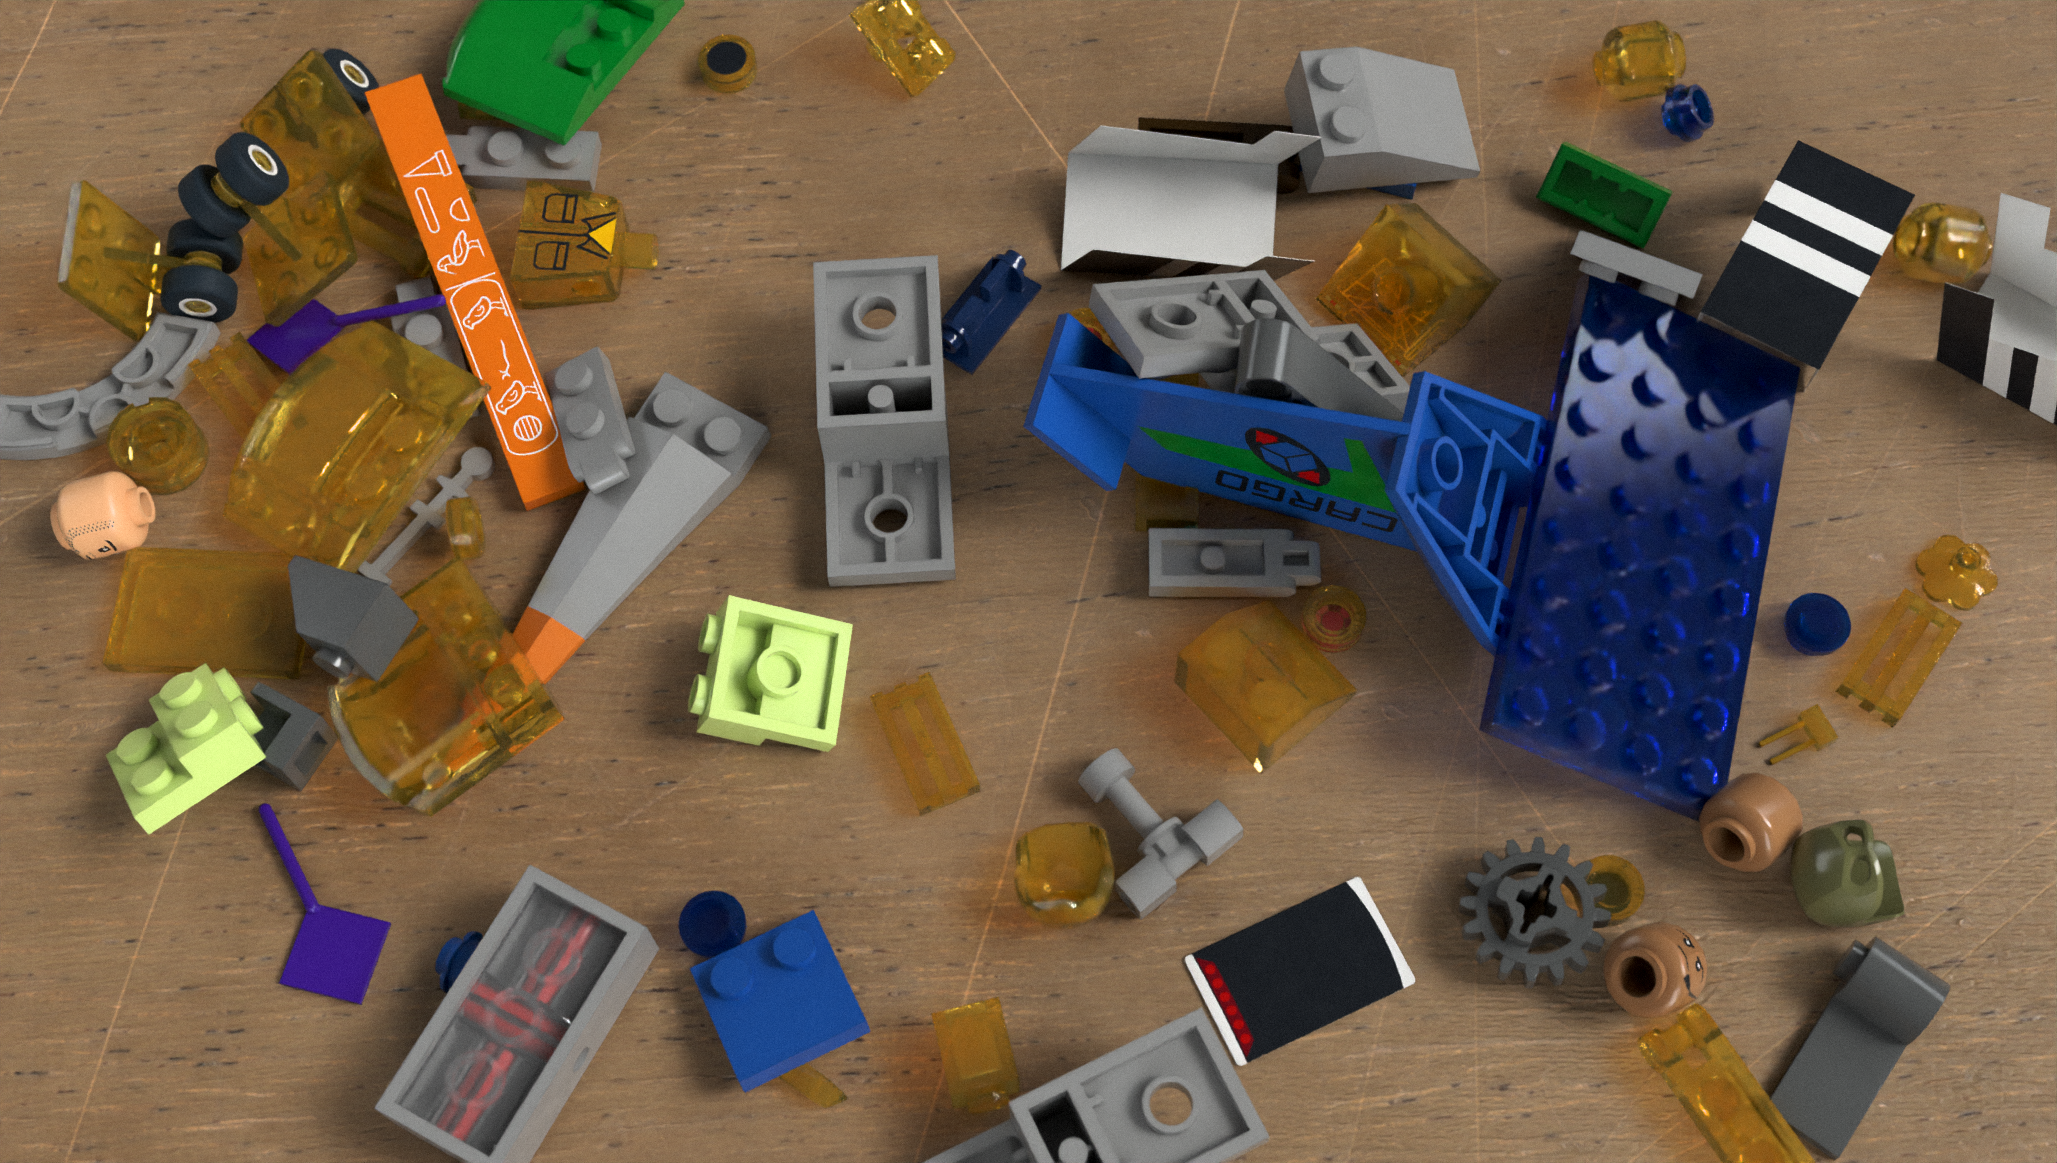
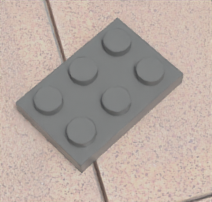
[1570,230,1703,306]

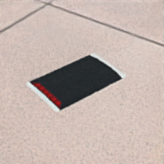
[1185,877,1415,1066]

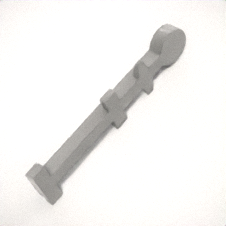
[351,447,495,586]

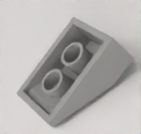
[1284,47,1480,193]

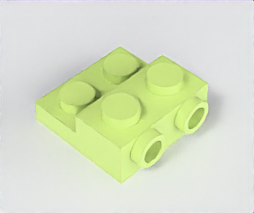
[688,595,853,752]
[106,663,266,835]

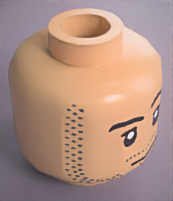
[50,471,156,559]

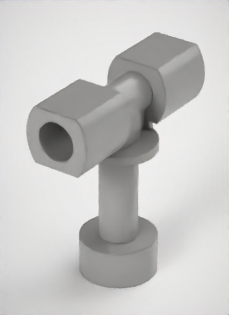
[1078,748,1243,920]

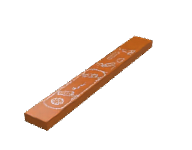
[365,73,585,511]

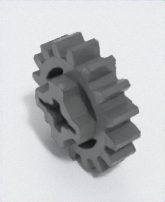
[1458,837,1611,988]

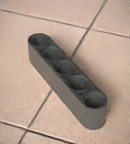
[1235,318,1404,422]

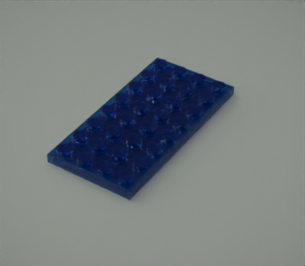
[1479,274,1800,822]

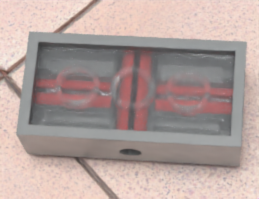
[374,865,660,1163]

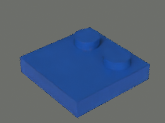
[690,910,871,1093]

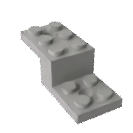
[813,255,956,587]
[1089,270,1410,413]
[922,1007,1270,1163]

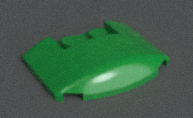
[442,0,685,146]

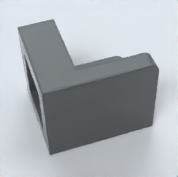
[250,682,339,791]

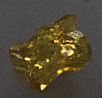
[848,0,956,97]

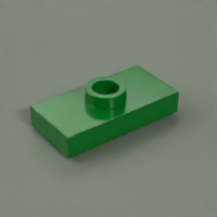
[1536,141,1674,249]

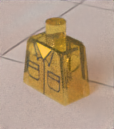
[510,181,659,310]

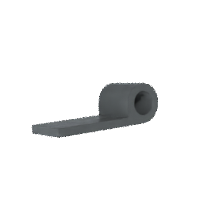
[1761,937,1950,1160]

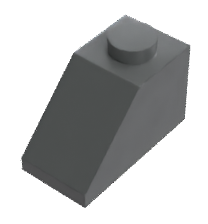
[288,555,419,682]

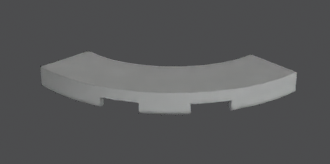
[0,312,221,460]

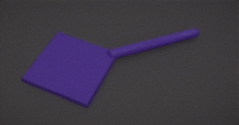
[246,291,446,375]
[258,803,391,1005]

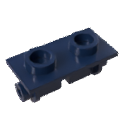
[941,250,1042,375]

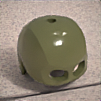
[1790,819,1905,928]

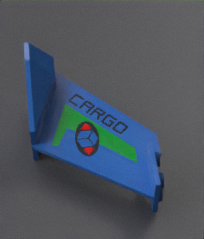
[1023,313,1575,674]

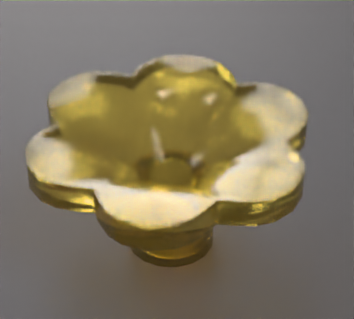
[1915,535,1998,611]

